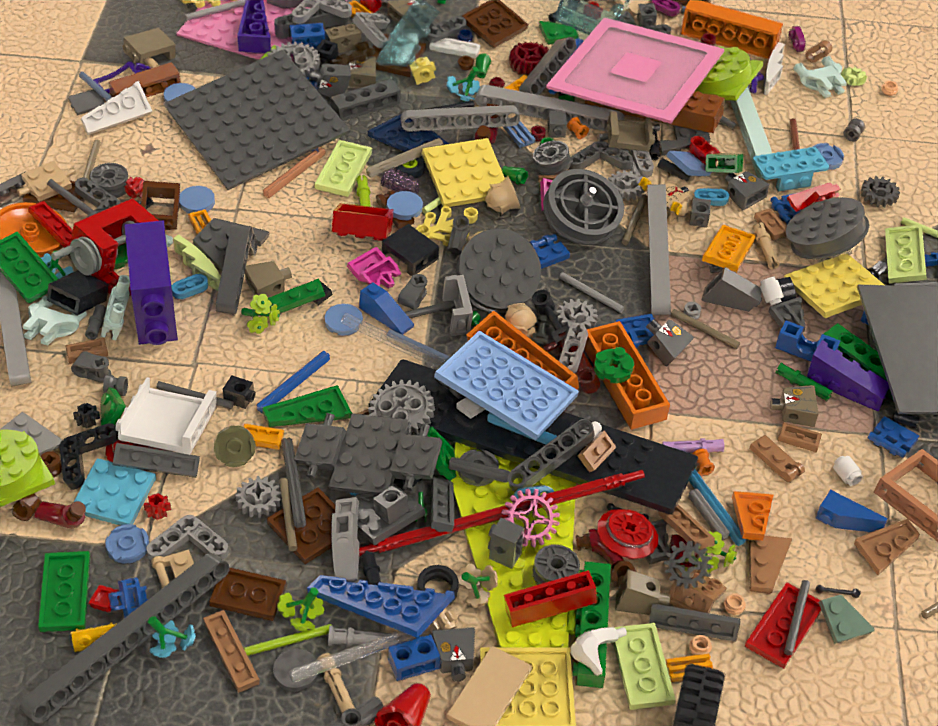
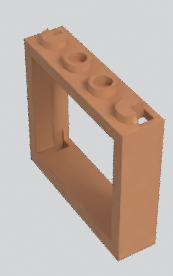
[874,449,938,542]

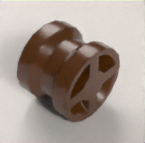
[40,451,62,477]

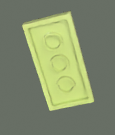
[315,140,372,197]
[885,224,927,284]
[613,623,676,710]

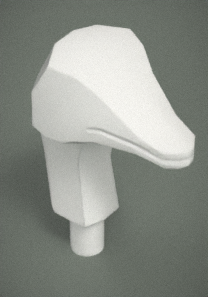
[570,627,627,675]

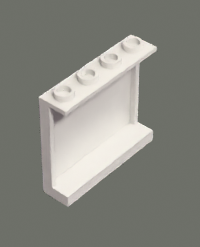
[116,377,217,455]

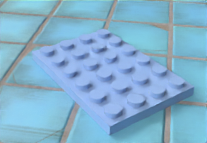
[434,331,579,440]

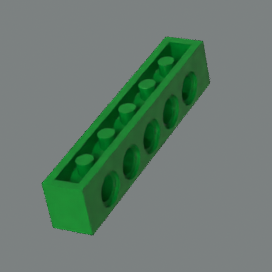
[823,323,894,401]
[572,561,611,688]

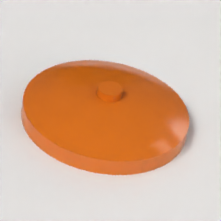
[0,202,66,258]

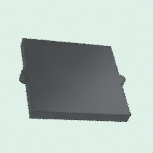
[68,89,104,115]

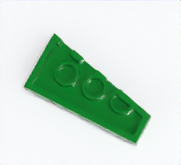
[262,385,352,427]

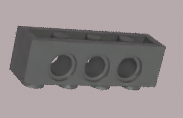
[331,79,401,121]

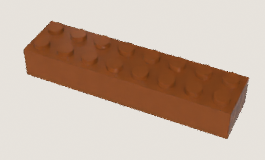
[585,92,725,133]

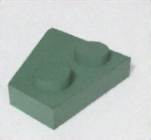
[819,595,875,644]

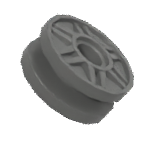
[533,141,572,175]
[90,163,128,198]
[533,544,580,585]

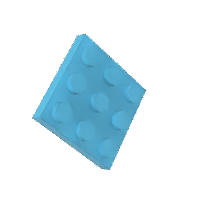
[74,458,156,526]

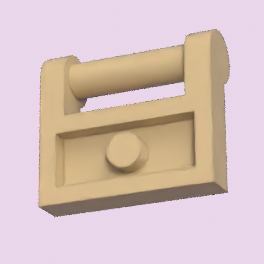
[151,550,194,588]

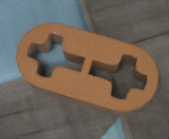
[805,40,833,63]

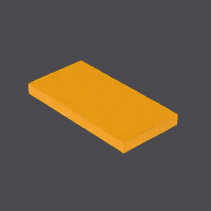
[702,225,756,272]

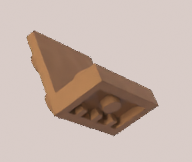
[668,567,727,613]

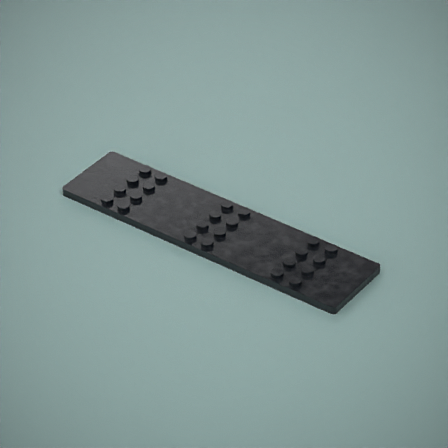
[368,359,698,515]

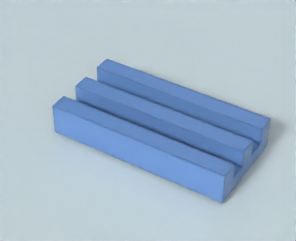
[503,121,535,148]

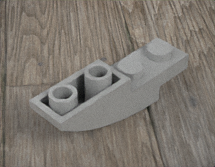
[332,497,360,582]

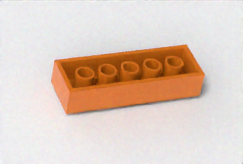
[681,0,783,59]
[466,311,579,390]
[584,321,670,430]

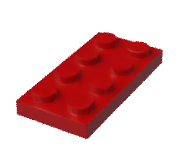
[745,582,822,669]

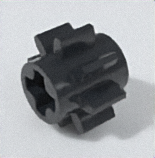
[73,403,100,428]

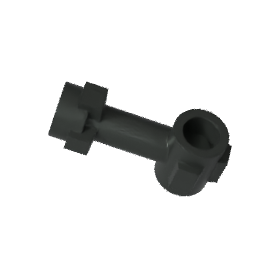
[532,315,550,347]

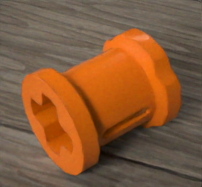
[567,117,589,139]
[692,449,715,476]

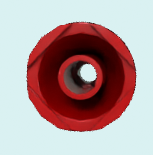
[375,683,431,726]

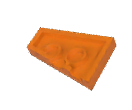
[732,491,774,541]

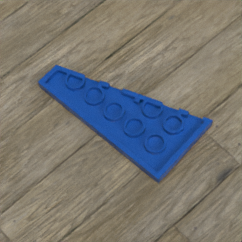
[307,575,455,638]

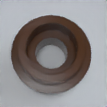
[458,56,474,71]

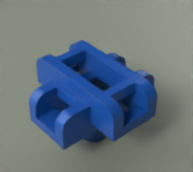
[108,577,148,618]

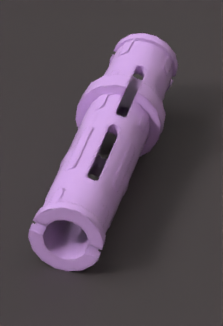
[662,438,724,453]

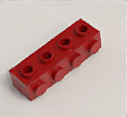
[504,570,597,628]

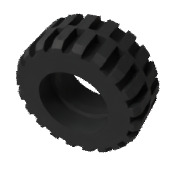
[673,664,725,726]

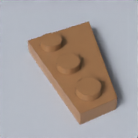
[854,519,920,575]
[749,536,793,594]

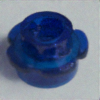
[457,29,473,42]

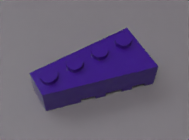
[237,0,271,53]
[807,340,890,412]

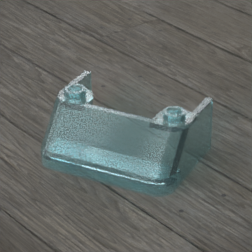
[376,0,440,66]
[556,0,631,35]

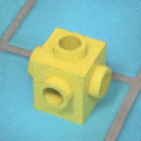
[408,56,436,85]

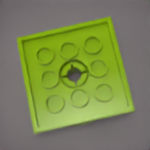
[695,46,763,101]
[0,429,55,507]

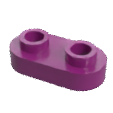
[651,0,680,17]
[788,26,806,52]

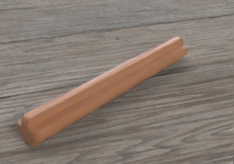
[263,146,326,198]

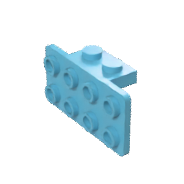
[753,147,829,191]

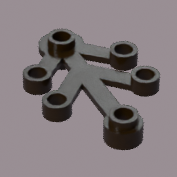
[329,41,375,65]

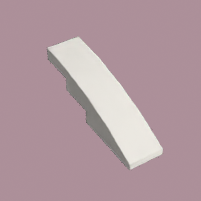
[764,42,785,95]

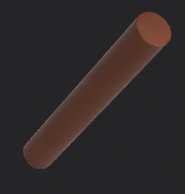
[790,118,800,150]

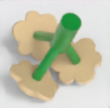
[458,563,498,608]

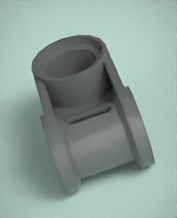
[398,274,427,310]
[71,351,112,383]

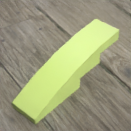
[173,234,221,291]

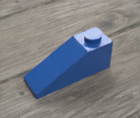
[359,282,414,335]
[816,490,888,533]

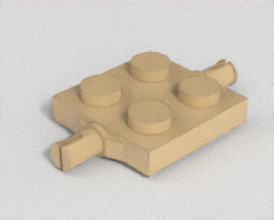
[17,161,76,202]

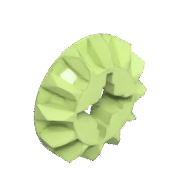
[841,67,867,86]

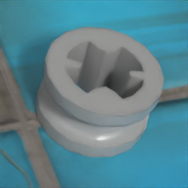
[683,302,701,320]

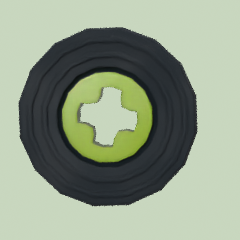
[394,156,425,179]

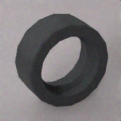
[417,565,459,605]

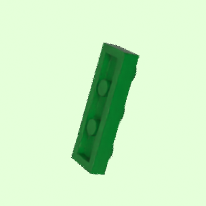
[268,278,326,314]

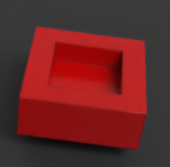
[89,585,120,613]

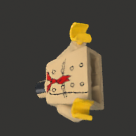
[638,177,690,223]

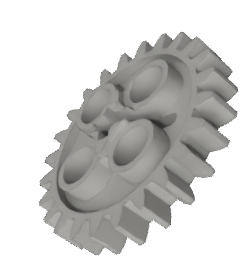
[267,42,320,77]
[368,380,435,435]

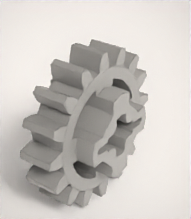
[608,170,645,201]
[556,299,598,334]
[235,476,282,518]

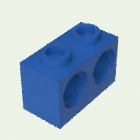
[290,23,325,49]
[388,635,440,681]

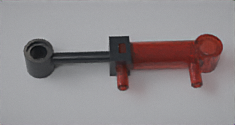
[532,290,600,394]

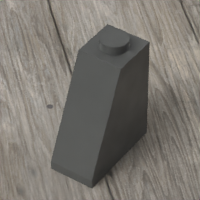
[702,267,762,312]

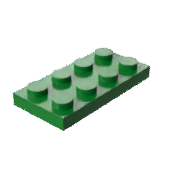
[0,231,58,304]
[38,551,91,632]

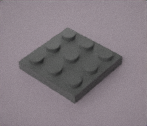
[352,483,425,545]

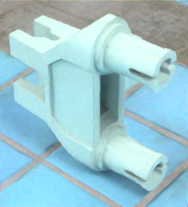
[794,56,847,98]
[101,275,130,340]
[23,296,87,346]

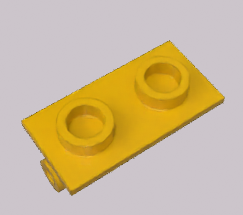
[71,623,116,652]

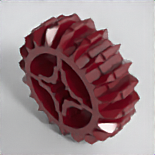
[509,41,549,76]

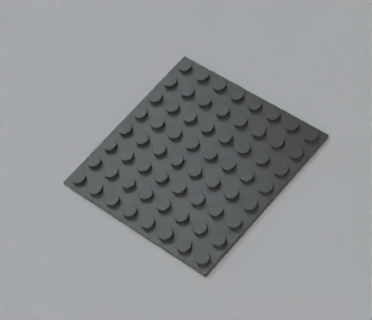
[163,49,350,190]
[857,284,938,414]

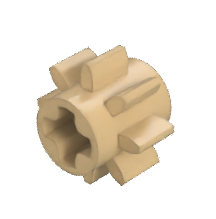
[430,608,459,630]

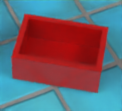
[332,203,394,241]

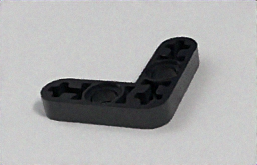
[60,423,118,490]

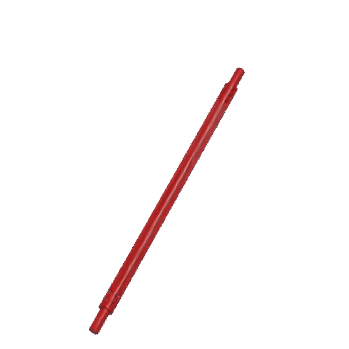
[359,470,645,556]

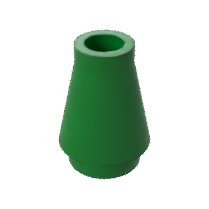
[475,53,491,78]
[502,166,528,185]

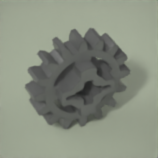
[861,176,900,208]
[664,541,713,589]

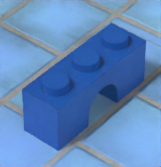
[775,321,840,362]

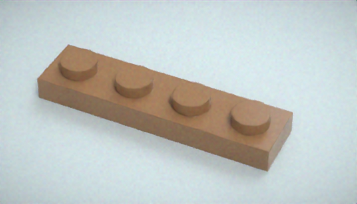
[658,504,715,550]
[203,610,260,693]

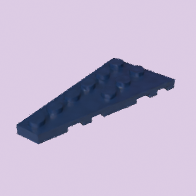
[368,114,449,161]

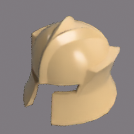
[485,176,521,215]
[505,303,538,340]

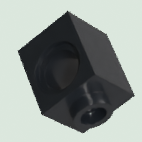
[223,375,256,409]

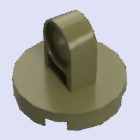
[214,425,256,467]

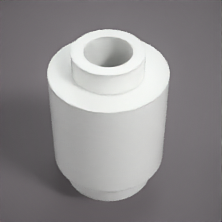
[760,276,784,305]
[833,456,863,486]

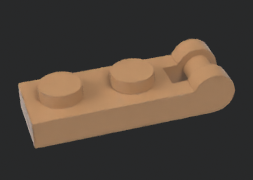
[749,435,805,482]

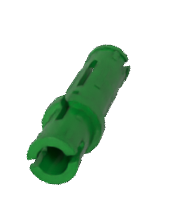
[775,362,833,402]

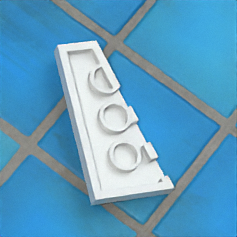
[81,81,152,135]

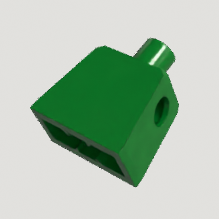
[706,153,743,173]

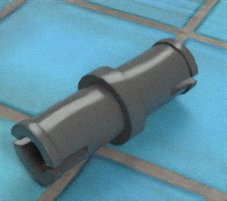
[85,304,107,340]

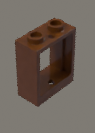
[141,180,180,230]

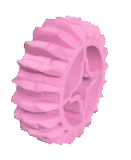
[502,489,560,547]

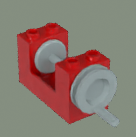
[51,198,159,278]

